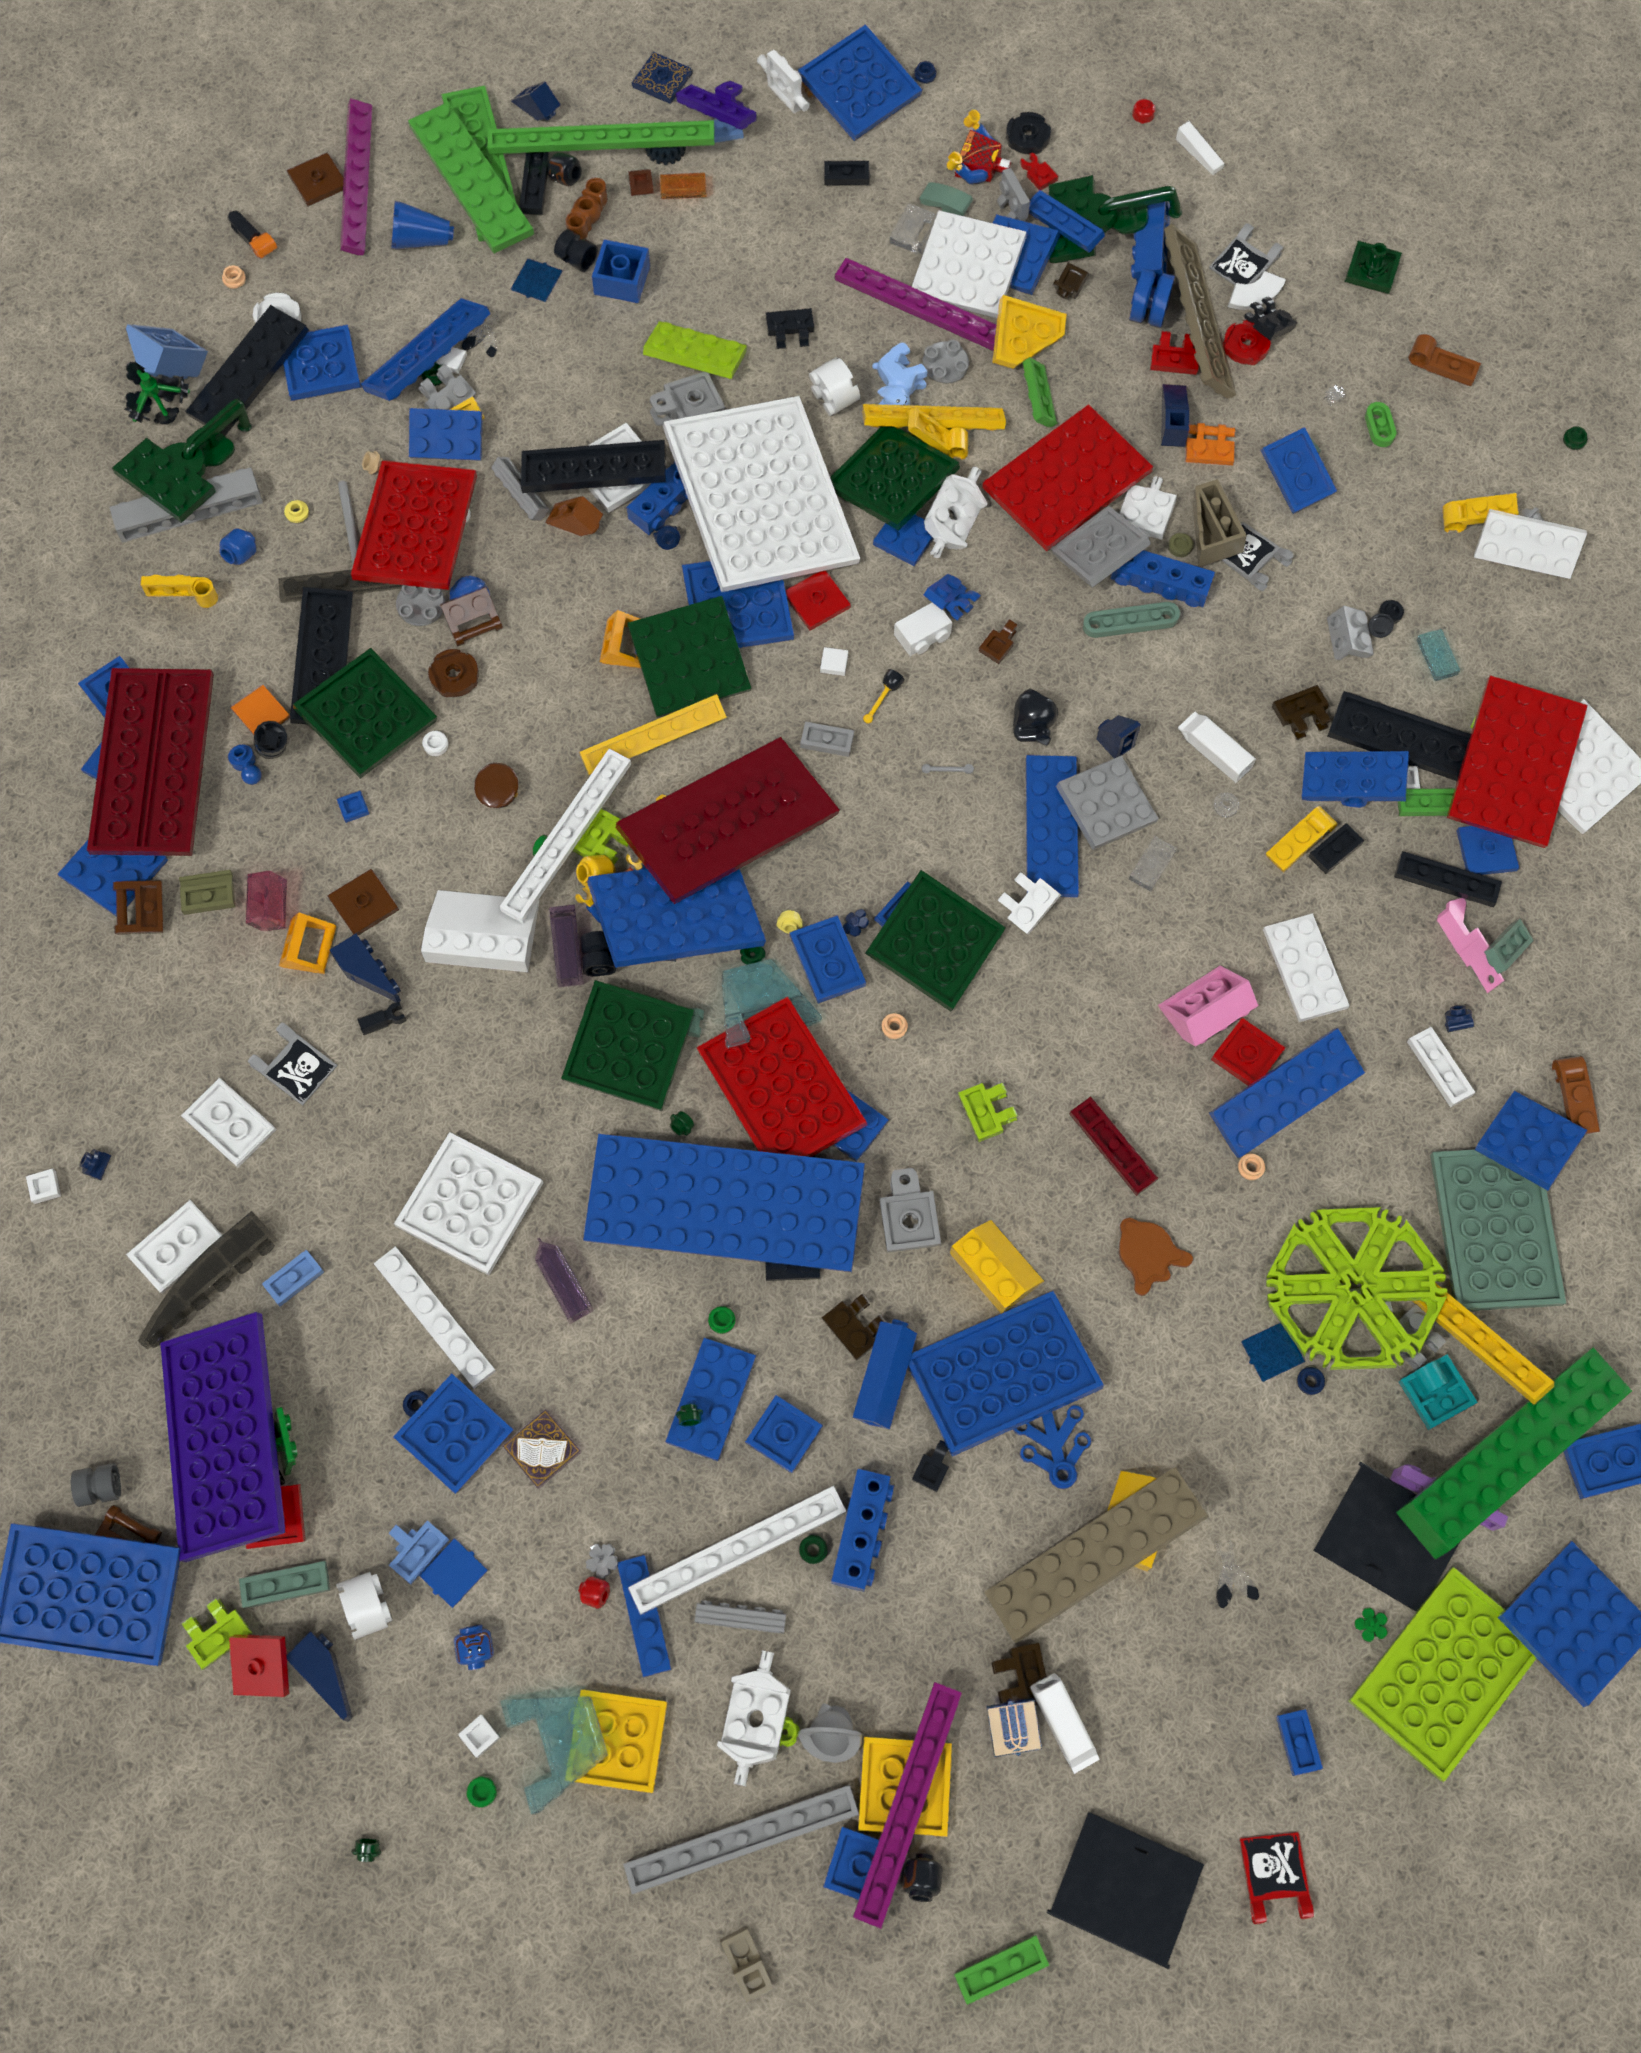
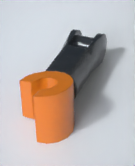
[228,211,278,259]

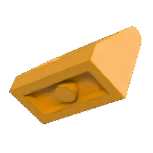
[600,610,641,668]
[279,912,336,974]

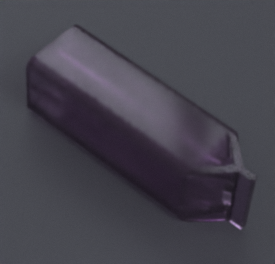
[549,904,584,988]
[535,1237,593,1324]

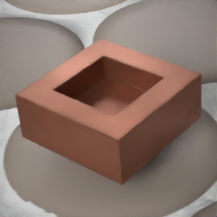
[628,169,654,196]

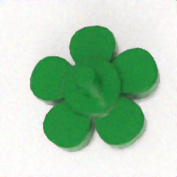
[1355,1608,1388,1642]

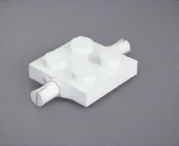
[757,50,810,113]
[1120,476,1177,539]

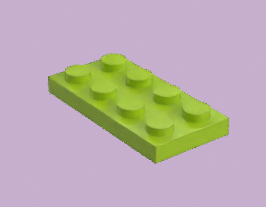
[643,321,747,379]

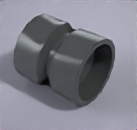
[71,1463,121,1507]

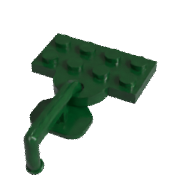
[1049,175,1182,263]
[112,399,252,523]

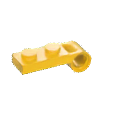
[908,407,969,460]
[1442,493,1519,532]
[141,574,218,608]
[1266,806,1338,873]

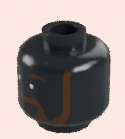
[547,152,582,186]
[902,1853,943,1902]

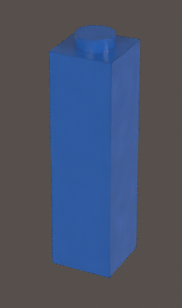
[852,1319,917,1429]

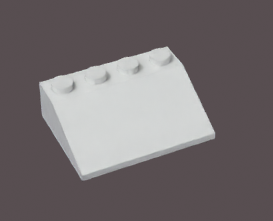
[421,890,539,972]

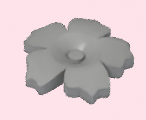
[586,1544,618,1579]

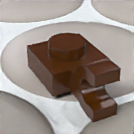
[979,619,1018,664]

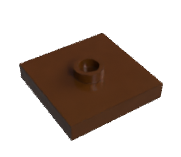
[287,152,344,207]
[327,869,399,935]

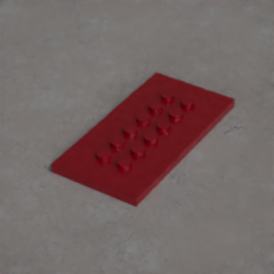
[87,668,214,856]
[615,737,840,904]

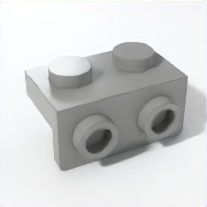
[1327,606,1374,660]

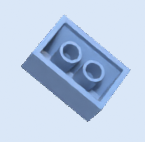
[126,324,208,379]

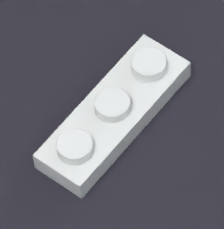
[1407,1027,1475,1108]

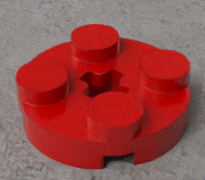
[1223,320,1271,365]

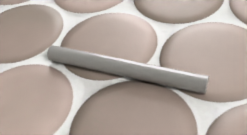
[338,481,359,563]

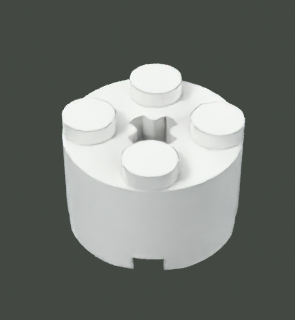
[809,357,860,416]
[336,1572,392,1640]

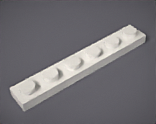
[374,1246,496,1389]

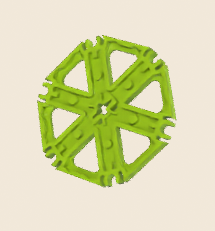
[1266,1207,1447,1370]

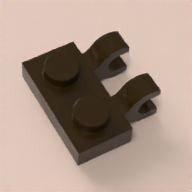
[1272,685,1331,740]
[822,1294,886,1361]
[991,1643,1047,1708]

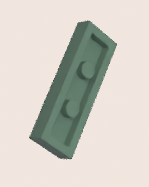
[1484,919,1534,974]
[239,1561,330,1609]

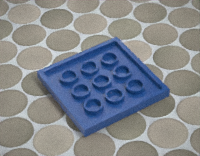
[798,24,922,141]
[682,561,794,648]
[1498,1541,1641,1707]

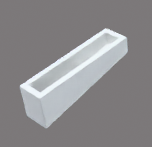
[1176,121,1224,175]

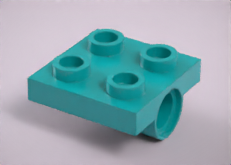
[1398,1354,1478,1431]

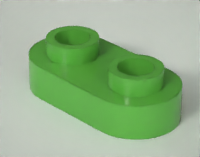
[1365,402,1396,447]

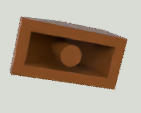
[545,496,603,536]

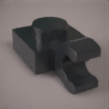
[912,1440,949,1493]

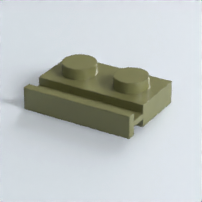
[179,870,236,915]

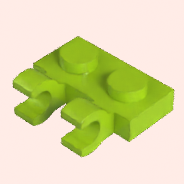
[572,809,628,865]
[958,1083,1018,1142]
[182,1598,253,1670]

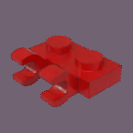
[1150,331,1198,375]

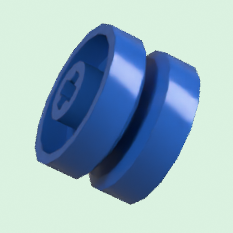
[1129,268,1175,328]

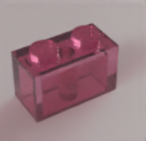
[246,870,287,931]

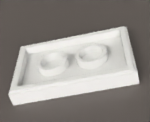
[181,1078,277,1168]
[126,1200,225,1294]

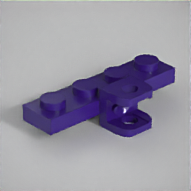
[676,81,757,130]

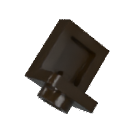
[1053,262,1089,300]

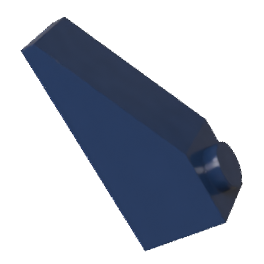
[287,1631,353,1722]

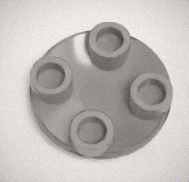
[923,340,969,383]
[396,585,445,626]

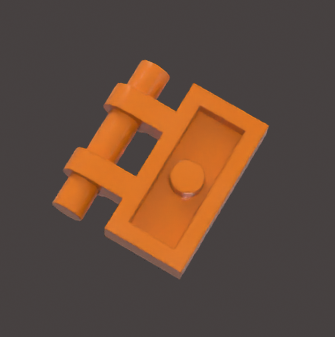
[1185,423,1235,466]

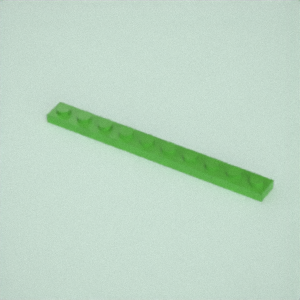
[488,120,715,154]

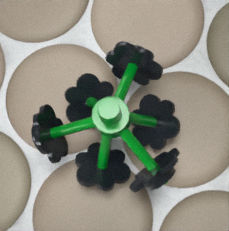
[124,361,190,425]

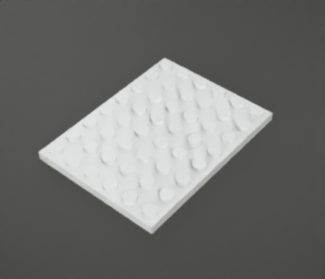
[663,396,860,592]

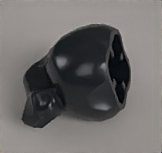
[1013,689,1059,746]

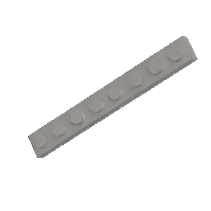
[623,1785,859,1894]

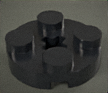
[1006,112,1051,154]

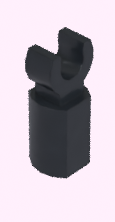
[357,1002,406,1035]

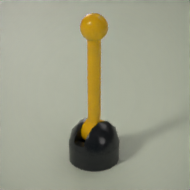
[863,669,905,724]

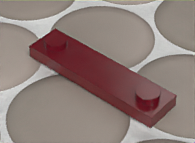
[1069,1096,1158,1196]

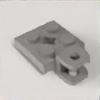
[650,372,725,426]
[879,1168,941,1253]

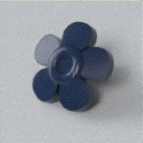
[843,909,869,937]

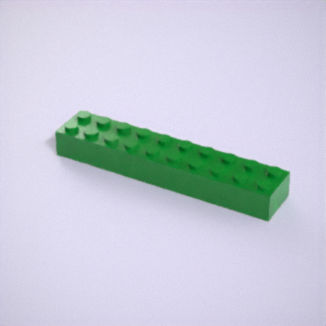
[1396,1347,1632,1559]

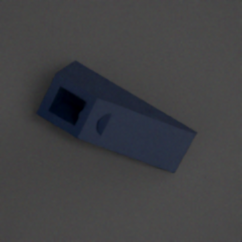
[1161,384,1189,447]
[330,933,401,1002]

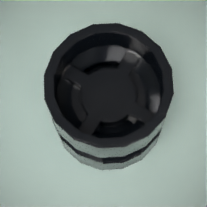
[554,229,598,272]
[254,721,287,759]
[581,931,617,977]

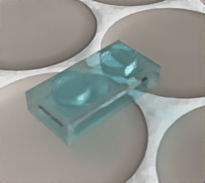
[1417,629,1460,681]

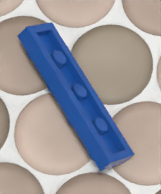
[1029,190,1105,252]
[618,1555,672,1678]

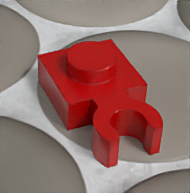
[1020,153,1058,190]

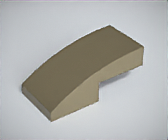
[720,1926,774,2003]

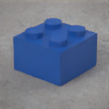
[592,240,650,303]

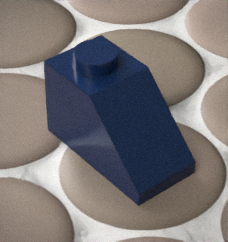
[511,81,561,121]
[1096,715,1141,759]

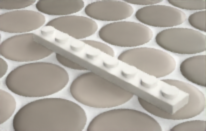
[499,749,631,923]
[628,1486,846,1615]

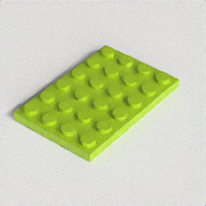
[1348,1567,1537,1782]

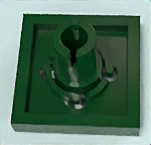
[1345,240,1402,294]

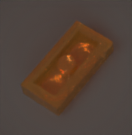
[660,173,706,199]

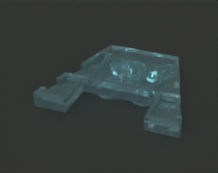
[722,959,822,1048]
[500,1696,608,1815]

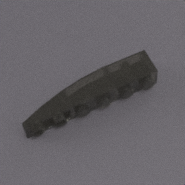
[138,1211,277,1350]

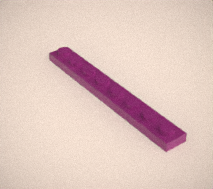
[340,98,372,255]
[835,258,996,351]
[853,1682,962,1929]

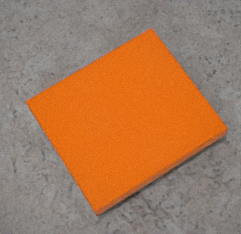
[231,685,290,735]

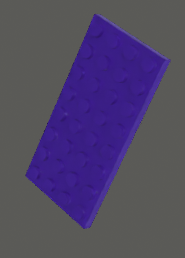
[160,1312,285,1562]

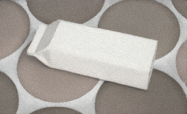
[1178,712,1256,783]
[1030,1673,1100,1774]

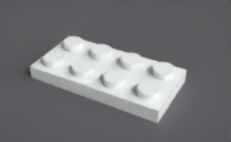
[1474,509,1587,579]
[1263,914,1349,1022]

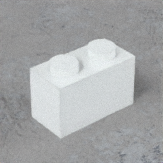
[894,603,952,656]

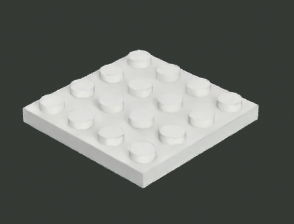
[912,211,1026,318]
[1558,699,1641,834]
[394,1132,543,1275]

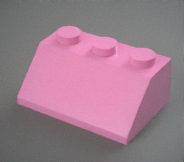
[1158,966,1258,1047]

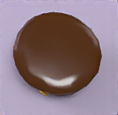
[474,763,518,808]

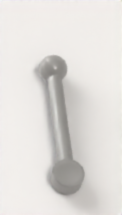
[921,764,974,774]

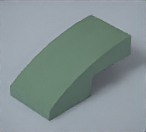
[919,182,973,216]

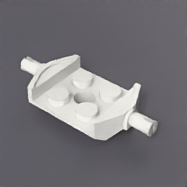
[924,467,988,558]
[717,1651,791,1786]

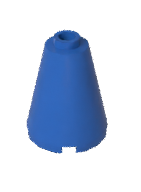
[391,201,454,249]

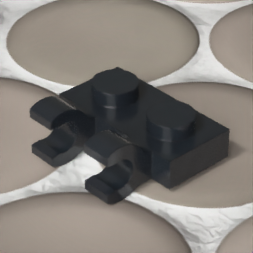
[1244,297,1297,341]
[766,308,814,349]

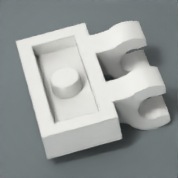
[998,872,1061,934]

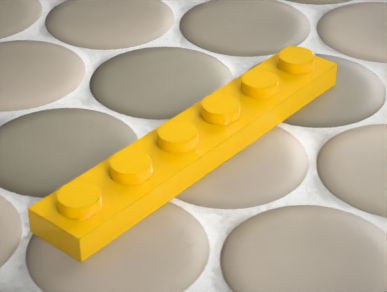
[862,404,1006,431]
[579,694,727,775]
[1412,1283,1554,1405]

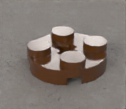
[428,649,479,697]

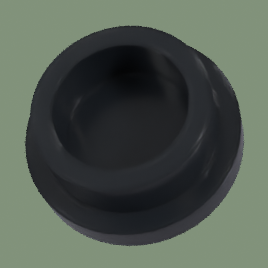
[1368,613,1394,638]

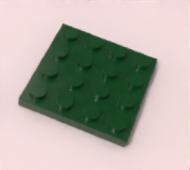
[830,426,960,531]
[627,596,751,718]
[293,648,437,779]
[865,870,1006,1012]
[561,980,695,1111]

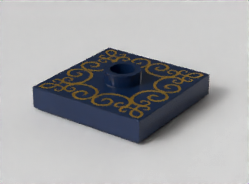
[632,52,692,104]

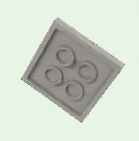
[1051,506,1151,588]
[1056,756,1158,850]

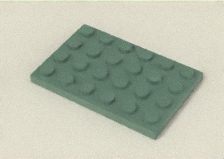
[1430,1150,1566,1311]

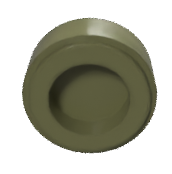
[1168,533,1193,557]

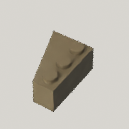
[1193,479,1247,567]

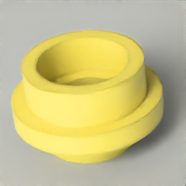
[284,500,309,523]
[777,910,803,934]

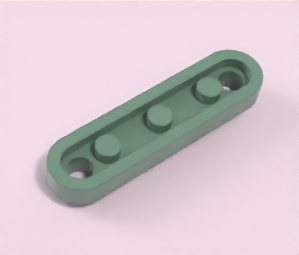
[1083,602,1180,638]

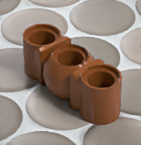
[566,177,608,240]

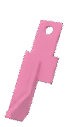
[1437,898,1504,993]

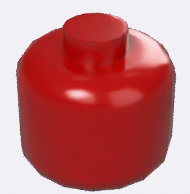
[1132,99,1155,124]
[578,1576,610,1609]

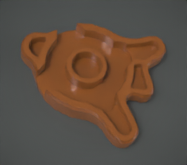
[1119,1218,1193,1296]

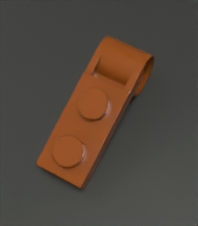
[1409,334,1481,386]
[1552,1056,1600,1134]

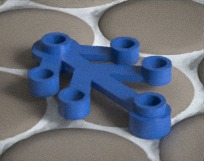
[1013,1405,1091,1489]

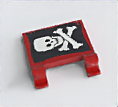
[1240,1833,1314,1924]

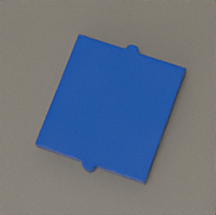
[419,1538,488,1608]

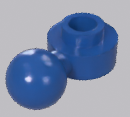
[228,744,262,785]

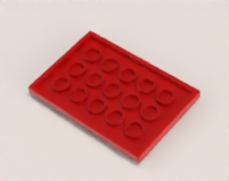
[982,404,1153,552]
[351,460,477,590]
[1446,675,1588,848]
[696,996,867,1157]

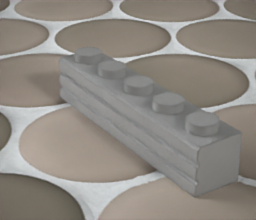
[491,457,549,521]
[694,1601,786,1634]

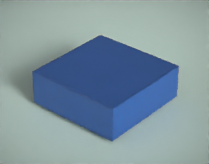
[337,790,369,823]

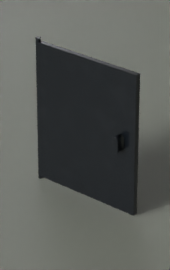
[1313,1462,1460,1612]
[1047,1812,1204,1970]

